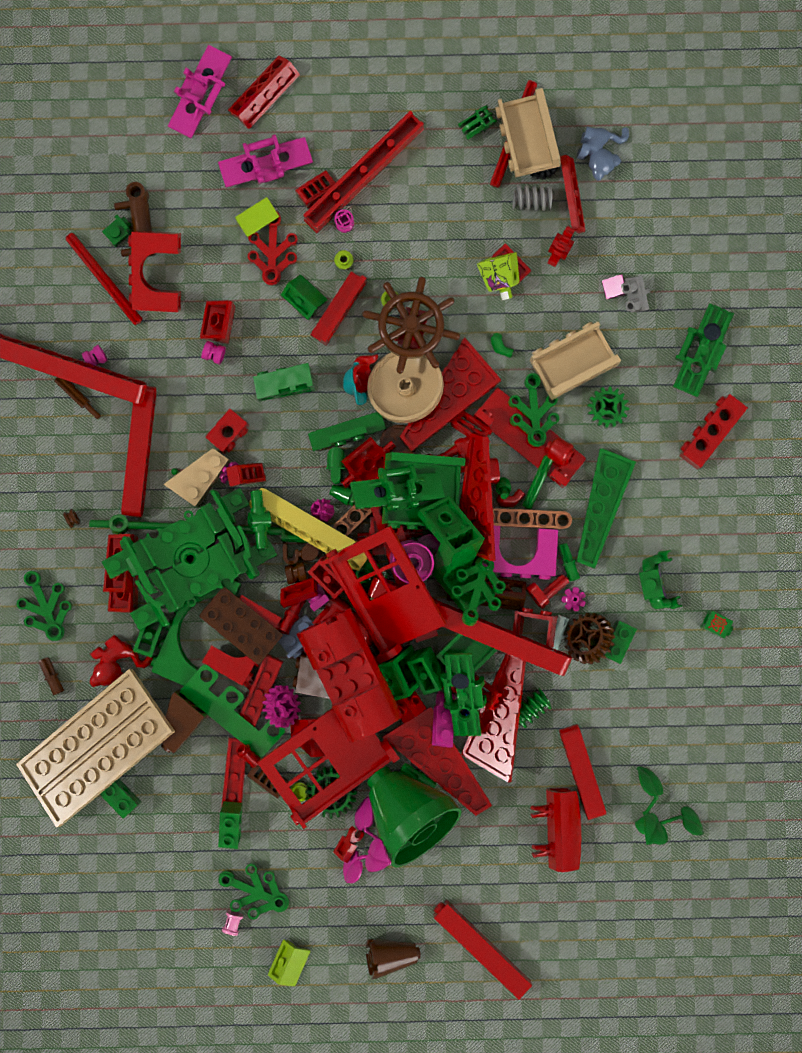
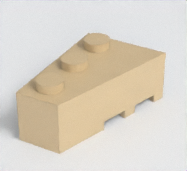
[163,448,231,507]

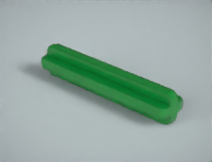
[522,455,553,510]

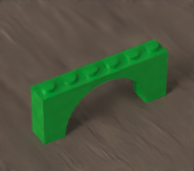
[150,579,242,686]

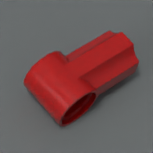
[312,596,350,624]

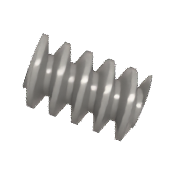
[512,185,553,211]

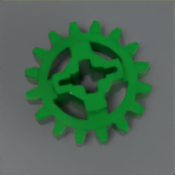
[587,386,629,429]

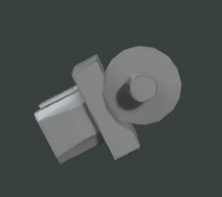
[621,276,650,313]

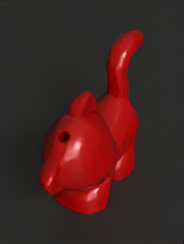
[89,635,153,687]

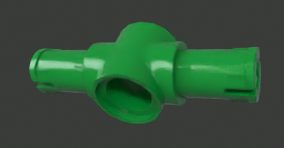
[247,490,271,550]

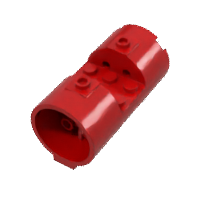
[296,608,403,743]

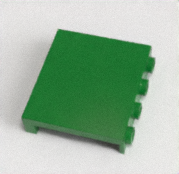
[382,452,466,531]

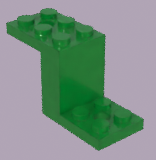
[417,496,495,613]

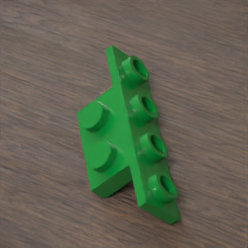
[308,412,386,452]

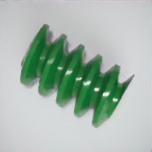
[518,687,552,728]

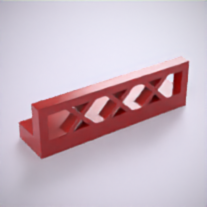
[228,56,300,129]
[310,271,367,346]

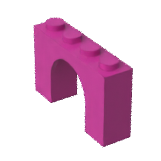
[478,526,558,580]

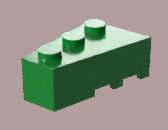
[253,363,315,402]

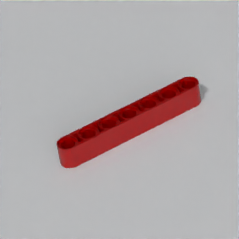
[121,386,157,517]

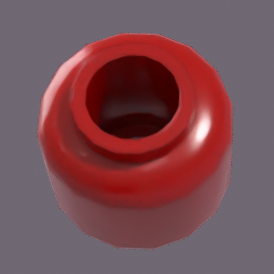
[545,437,575,466]

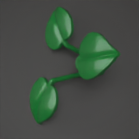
[635,767,704,845]

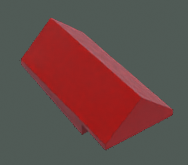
[103,534,138,613]

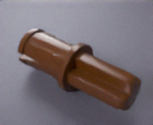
[39,657,65,696]

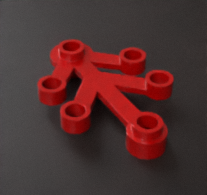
[247,211,298,286]

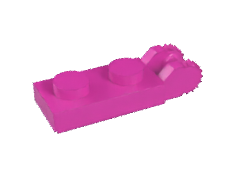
[432,691,455,748]

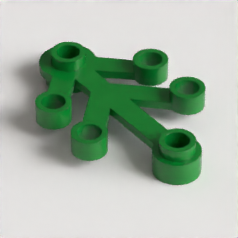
[508,373,560,447]
[451,557,506,626]
[16,571,72,641]
[218,863,289,920]

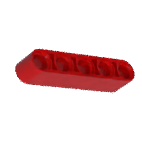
[559,724,607,820]

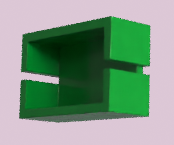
[436,617,497,673]

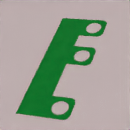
[179,665,285,758]

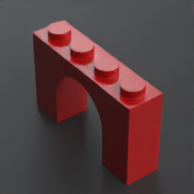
[128,231,181,312]
[202,595,282,686]

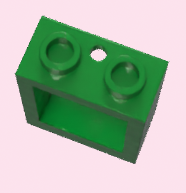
[378,645,419,701]

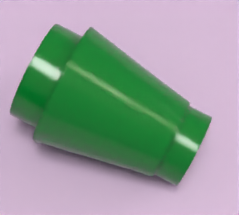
[329,485,355,507]

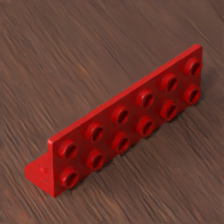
[474,388,586,488]

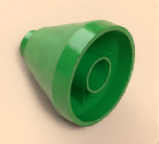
[367,767,462,867]

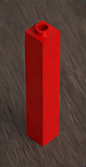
[433,900,532,1000]

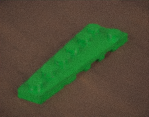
[576,448,636,569]

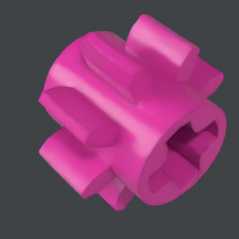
[311,498,334,522]

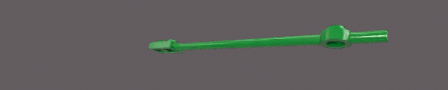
[89,514,308,543]

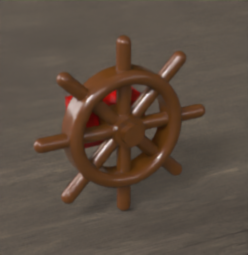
[362,277,460,374]

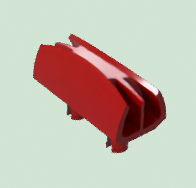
[530,788,582,872]

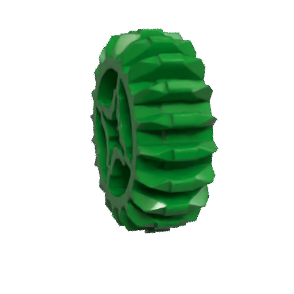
[305,765,358,819]

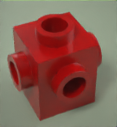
[396,691,427,723]

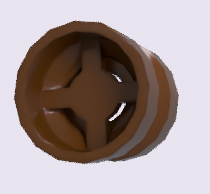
[285,562,307,585]

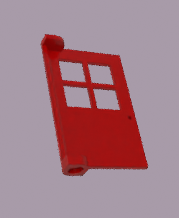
[321,526,447,663]
[257,708,400,829]

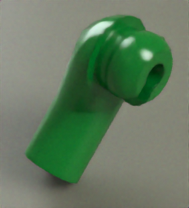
[490,333,514,358]

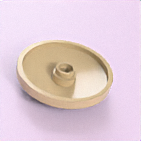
[367,352,444,423]

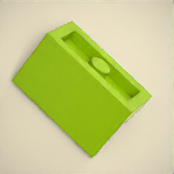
[235,197,279,237]
[268,939,311,987]

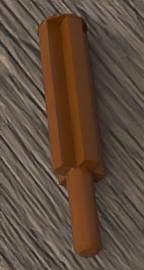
[54,377,101,419]

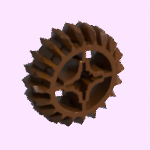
[564,612,616,665]

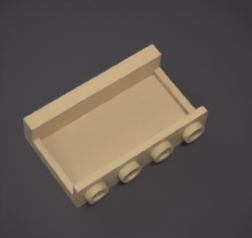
[495,88,560,178]
[530,322,621,400]

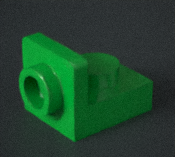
[102,215,132,247]

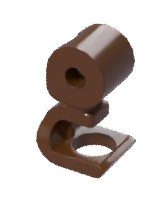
[283,543,319,565]

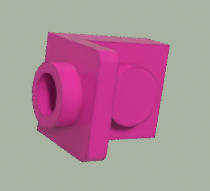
[307,584,330,612]

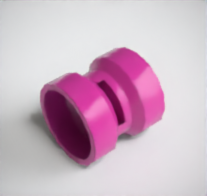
[334,209,354,233]
[201,341,226,365]
[82,344,108,366]

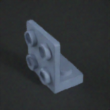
[278,614,314,658]

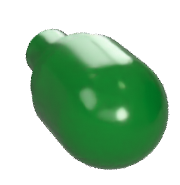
[496,477,511,499]

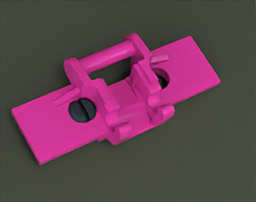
[168,45,232,139]
[218,134,313,188]

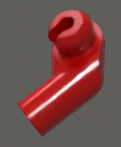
[497,489,526,507]

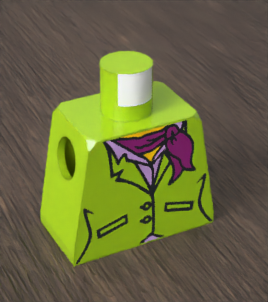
[477,252,519,300]

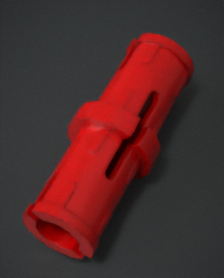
[278,600,306,635]

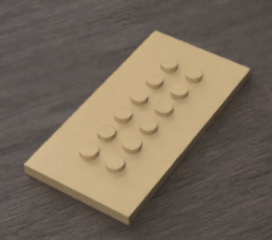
[16,669,175,828]

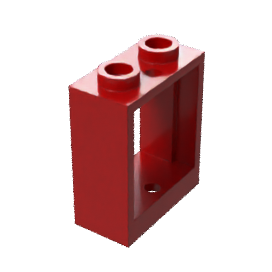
[513,607,558,648]

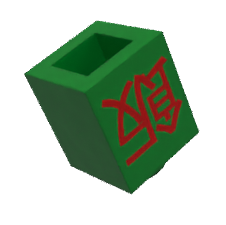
[700,610,733,638]

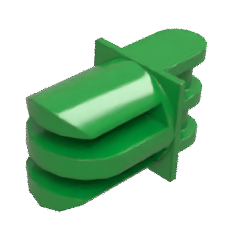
[458,105,497,140]
[326,447,347,485]

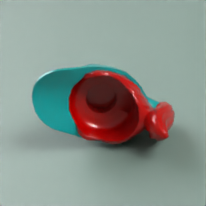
[343,354,378,405]

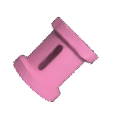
[222,910,243,936]

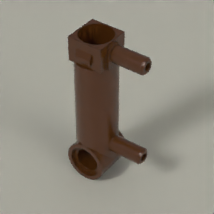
[114,182,156,257]

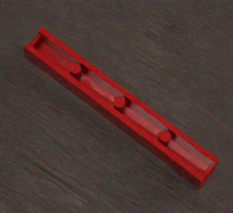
[303,110,424,234]

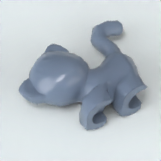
[576,126,629,181]

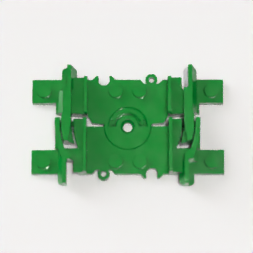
[102,488,277,631]

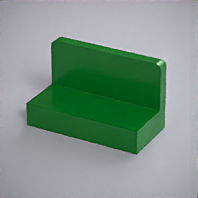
[281,275,328,320]

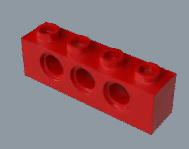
[679,394,748,469]

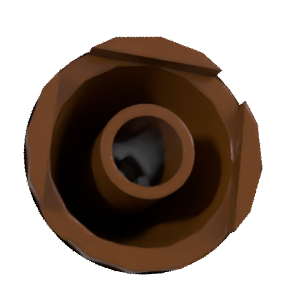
[366,939,421,980]

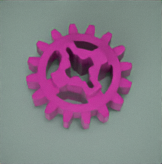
[262,685,301,728]

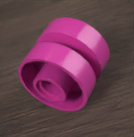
[390,540,434,583]

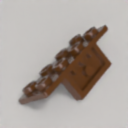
[199,587,283,665]

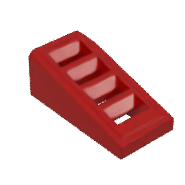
[295,170,336,209]
[226,463,266,486]

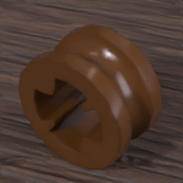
[63,509,80,528]

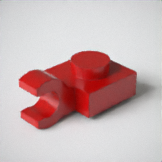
[333,826,365,863]

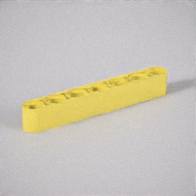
[249,488,370,571]

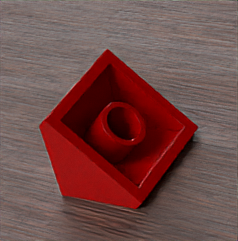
[200,301,236,344]

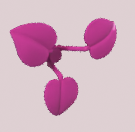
[343,796,392,884]

